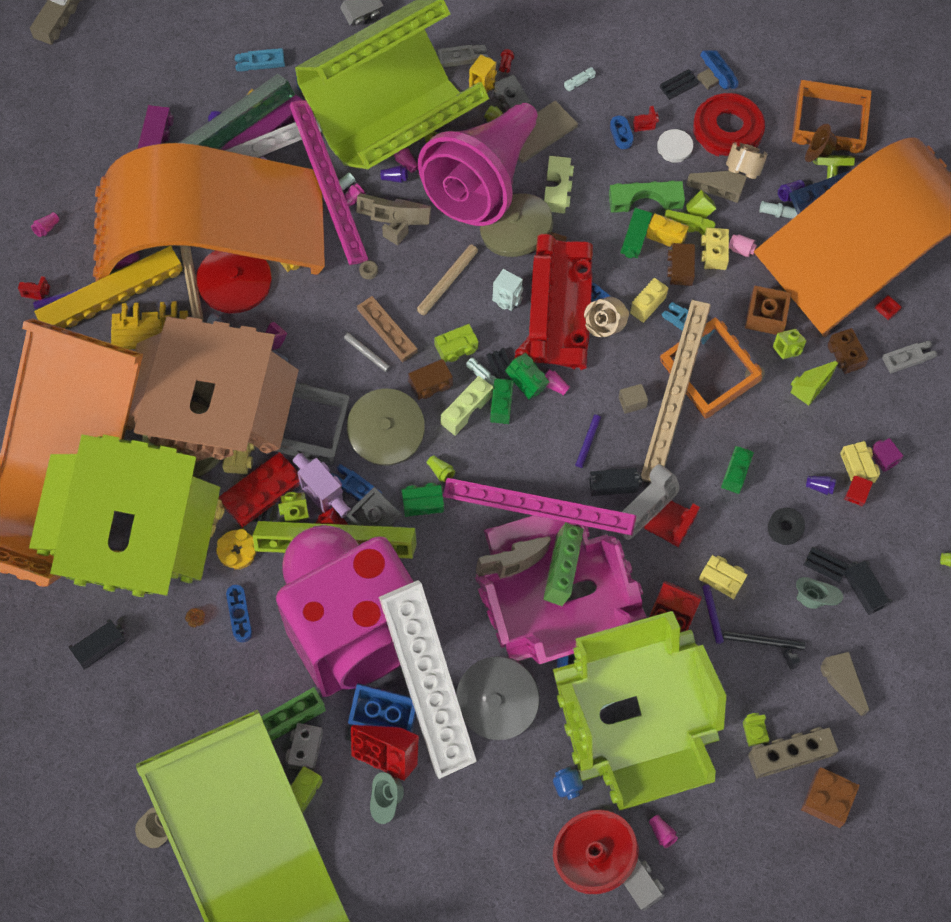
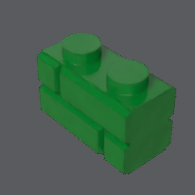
[505,353,550,400]
[490,379,514,424]
[721,446,754,494]
[402,483,444,517]

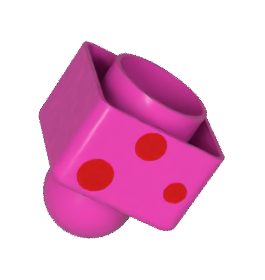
[276,525,414,697]

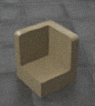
[382,221,409,246]
[618,384,648,414]

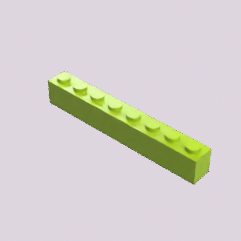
[253,521,417,559]

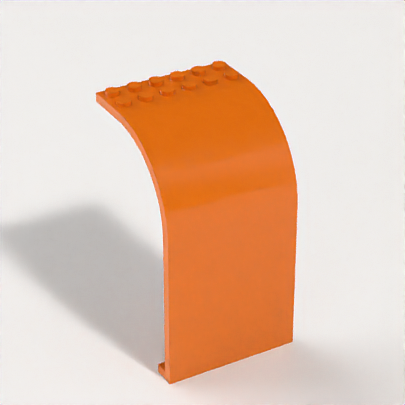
[753,137,951,338]
[93,143,325,282]
[0,318,143,587]

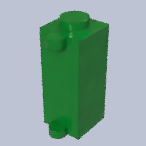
[620,208,652,259]

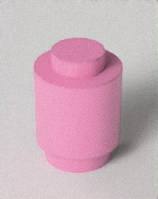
[729,234,757,257]

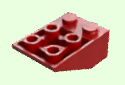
[649,581,702,633]
[351,725,419,781]

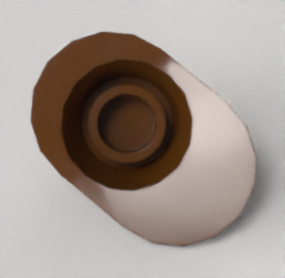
[805,124,837,162]

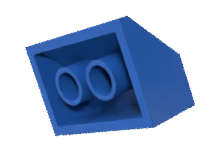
[348,683,416,733]

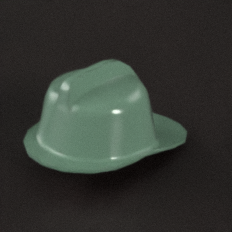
[796,577,843,609]
[370,772,404,824]

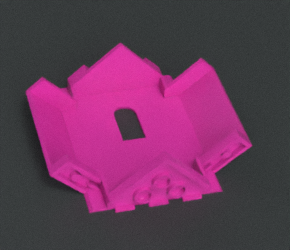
[475,516,647,664]

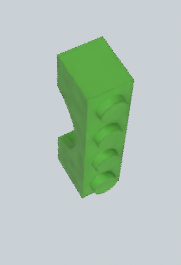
[609,181,685,213]

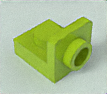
[743,713,770,747]

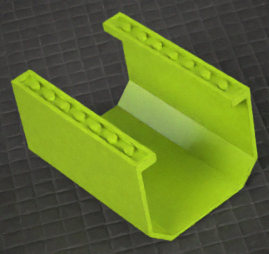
[295,0,489,169]

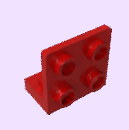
[644,500,700,547]

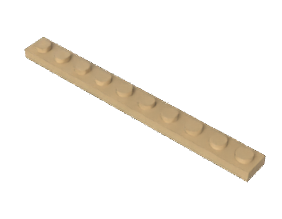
[641,300,711,483]

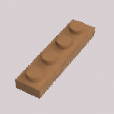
[357,296,418,363]

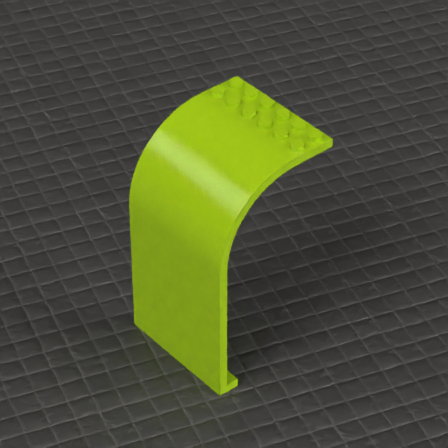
[136,710,350,922]

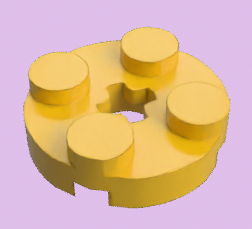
[217,529,257,569]

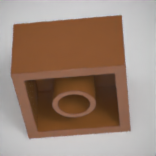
[745,285,791,335]
[801,767,860,828]

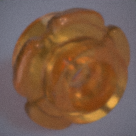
[185,608,205,628]

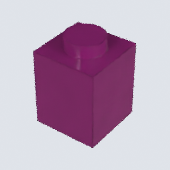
[872,438,903,472]

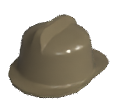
[135,807,168,848]

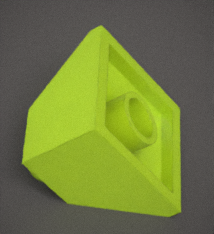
[790,361,838,406]

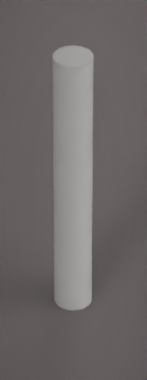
[344,333,391,372]

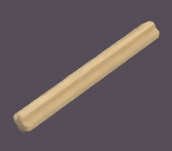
[417,244,478,315]
[180,245,203,320]

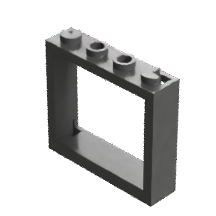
[274,383,350,465]

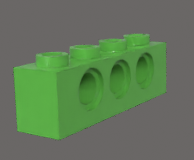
[543,522,584,606]
[261,687,326,742]

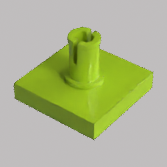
[813,155,855,179]

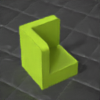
[686,190,716,218]

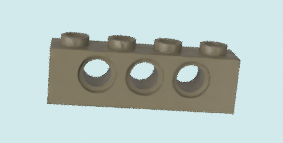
[748,727,838,779]

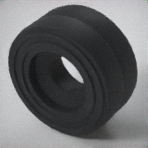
[767,507,805,545]

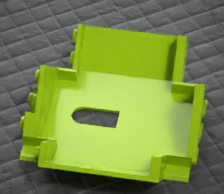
[29,434,220,597]
[553,611,726,811]

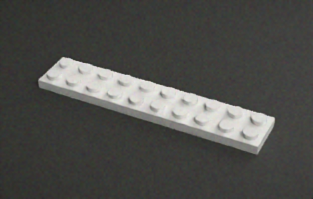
[379,580,477,779]

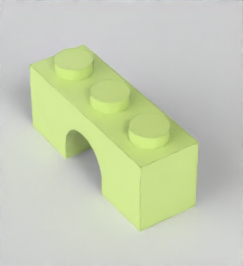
[544,156,574,213]
[441,376,493,436]

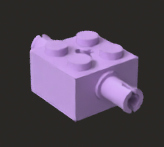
[293,453,351,518]

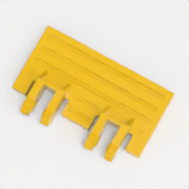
[111,301,188,349]

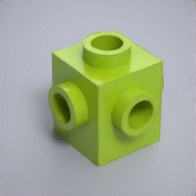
[773,329,806,359]
[278,492,309,522]

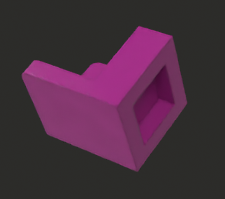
[265,322,287,351]

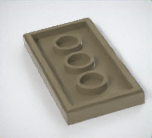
[518,100,578,164]

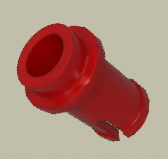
[499,49,514,73]

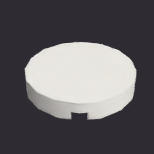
[657,129,693,162]

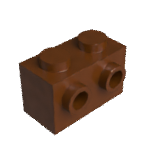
[667,243,695,286]
[828,328,869,374]
[408,359,453,400]

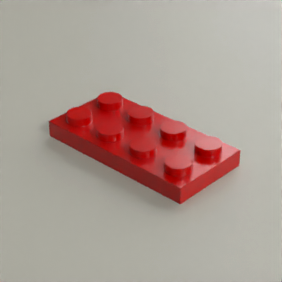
[218,452,300,528]

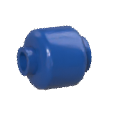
[553,767,584,800]

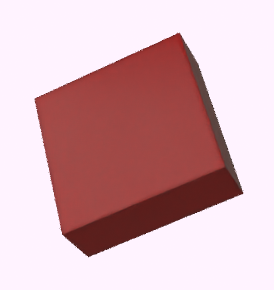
[875,295,902,320]

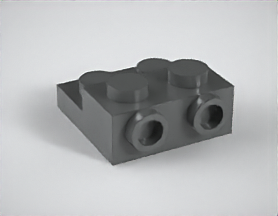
[346,487,403,527]

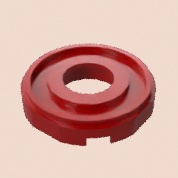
[693,93,765,157]

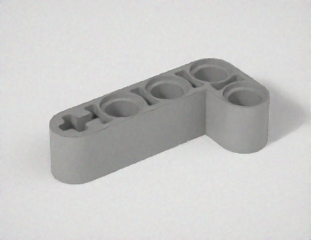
[619,464,680,540]

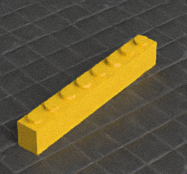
[34,246,183,328]

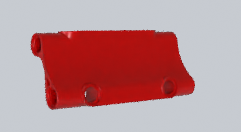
[529,234,593,370]

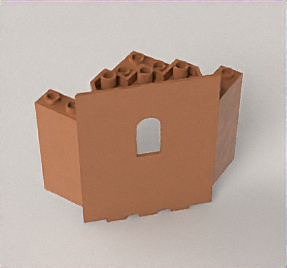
[126,317,299,462]

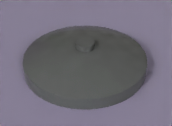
[457,656,540,740]

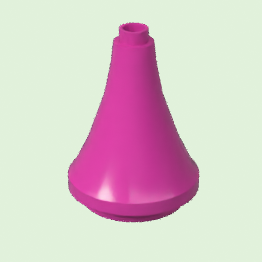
[418,103,538,226]

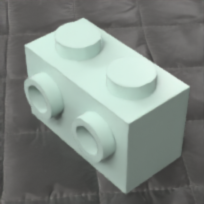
[492,269,524,311]

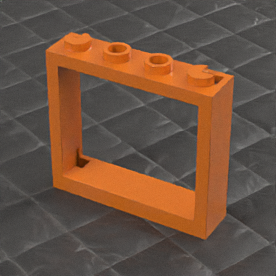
[792,80,872,153]
[660,317,762,419]

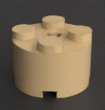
[726,142,768,179]
[584,297,629,337]

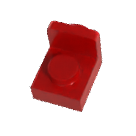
[633,106,659,132]
[18,276,50,300]

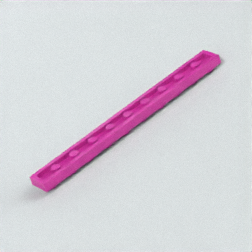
[290,100,368,265]
[443,478,636,536]

